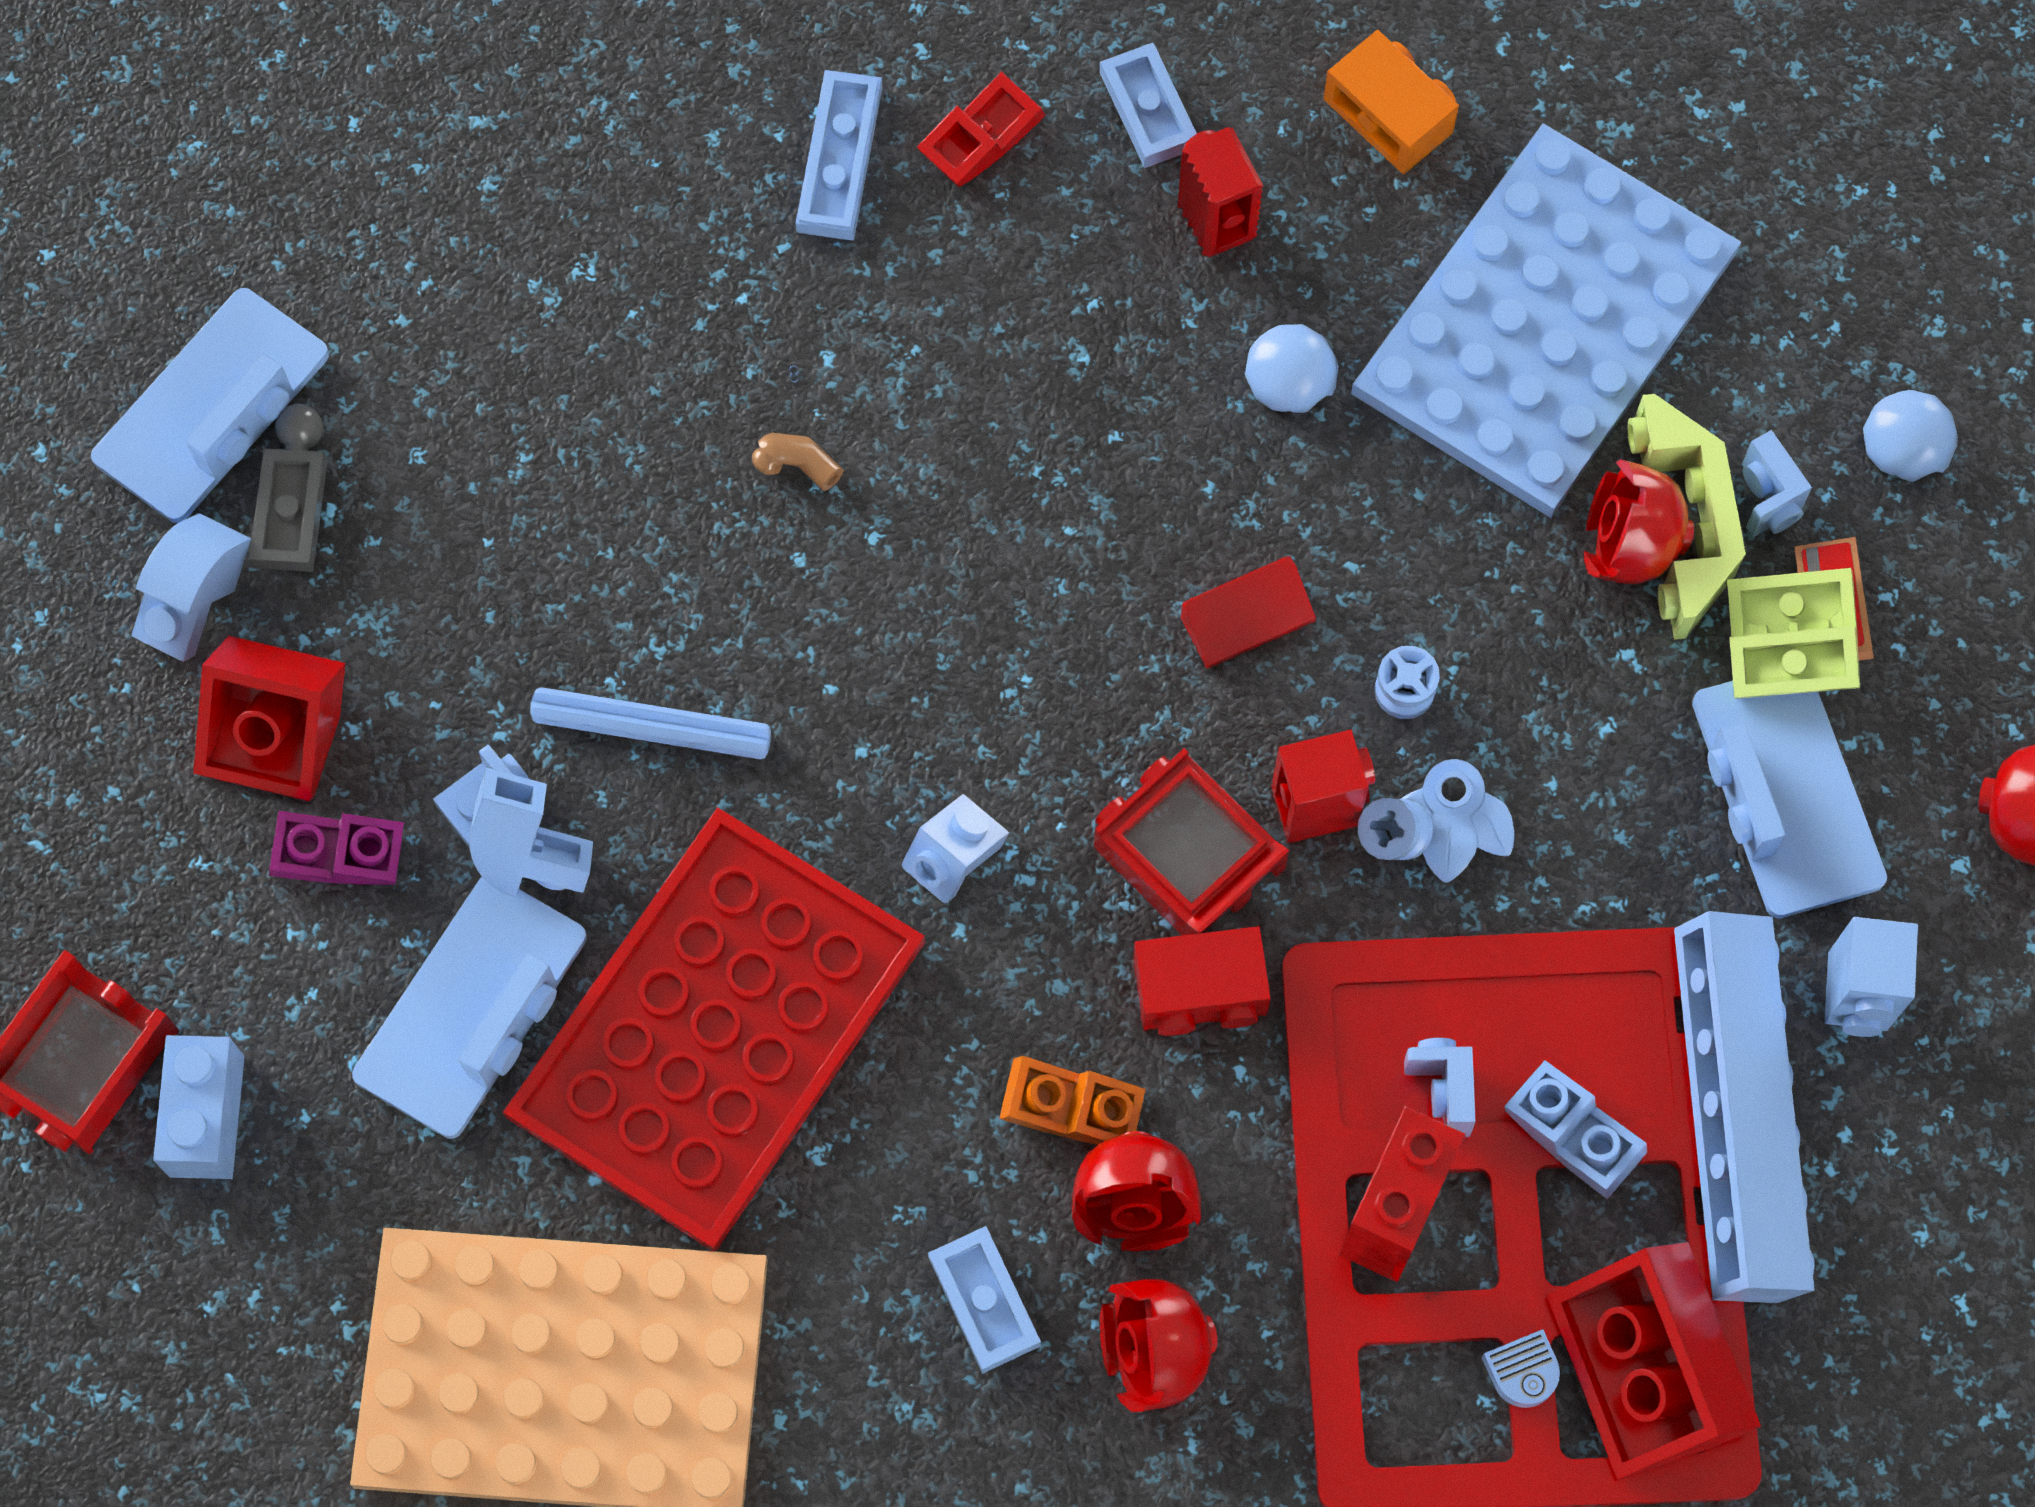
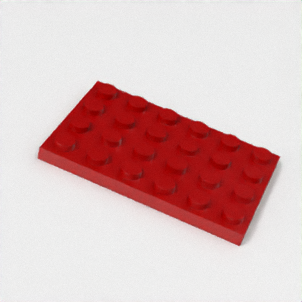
[503,807,925,1252]

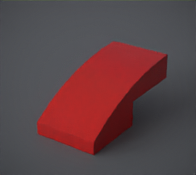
[917,71,1046,188]

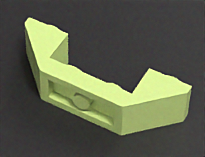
[1628,394,1746,640]

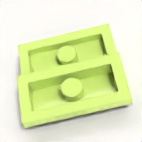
[1727,568,1860,699]

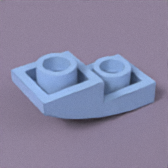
[1505,1060,1647,1199]

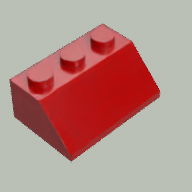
[1546,1242,1761,1480]

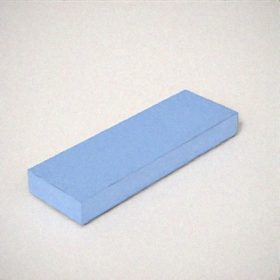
[796,70,882,241]

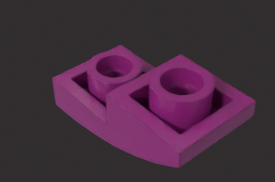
[268,810,404,885]

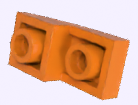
[999,1055,1146,1145]

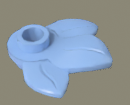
[1391,759,1514,883]

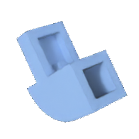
[131,513,251,662]
[469,767,593,897]

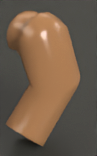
[752,433,844,491]

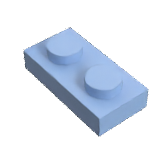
[1100,43,1197,168]
[928,1226,1041,1374]

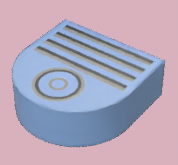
[1481,1329,1560,1408]

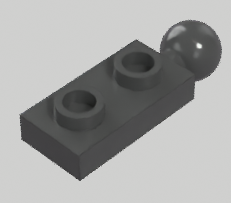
[249,404,327,572]

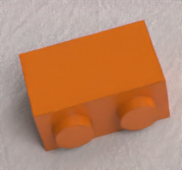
[1323,29,1459,175]

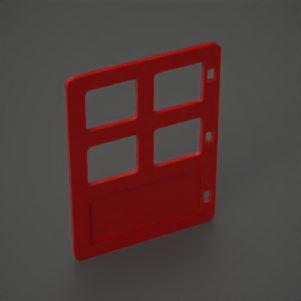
[1282,927,1762,1507]

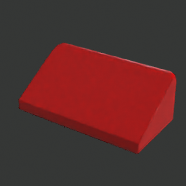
[1181,556,1316,669]

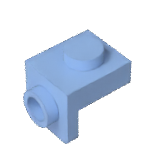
[902,794,1009,903]

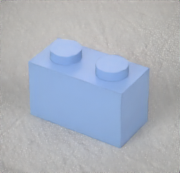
[1824,917,1918,1037]
[153,1035,245,1179]

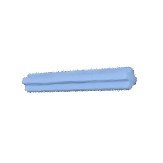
[530,687,771,759]

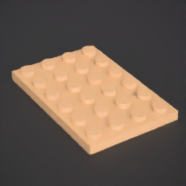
[350,1228,768,1507]

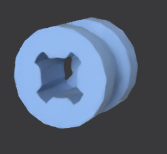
[1374,646,1440,719]
[1358,798,1433,860]

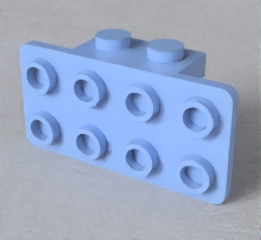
[91,288,329,523]
[1692,681,1887,918]
[352,877,587,1139]

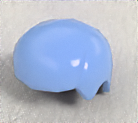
[1245,324,1338,413]
[1863,390,1958,482]

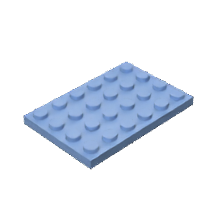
[1351,123,1741,518]

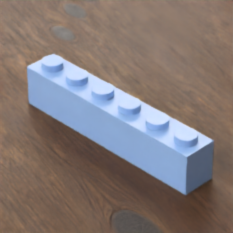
[1674,911,1815,1303]

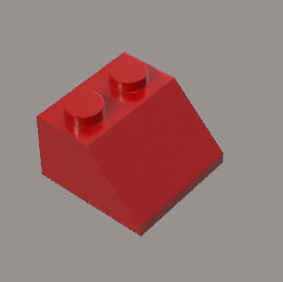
[193,636,345,801]

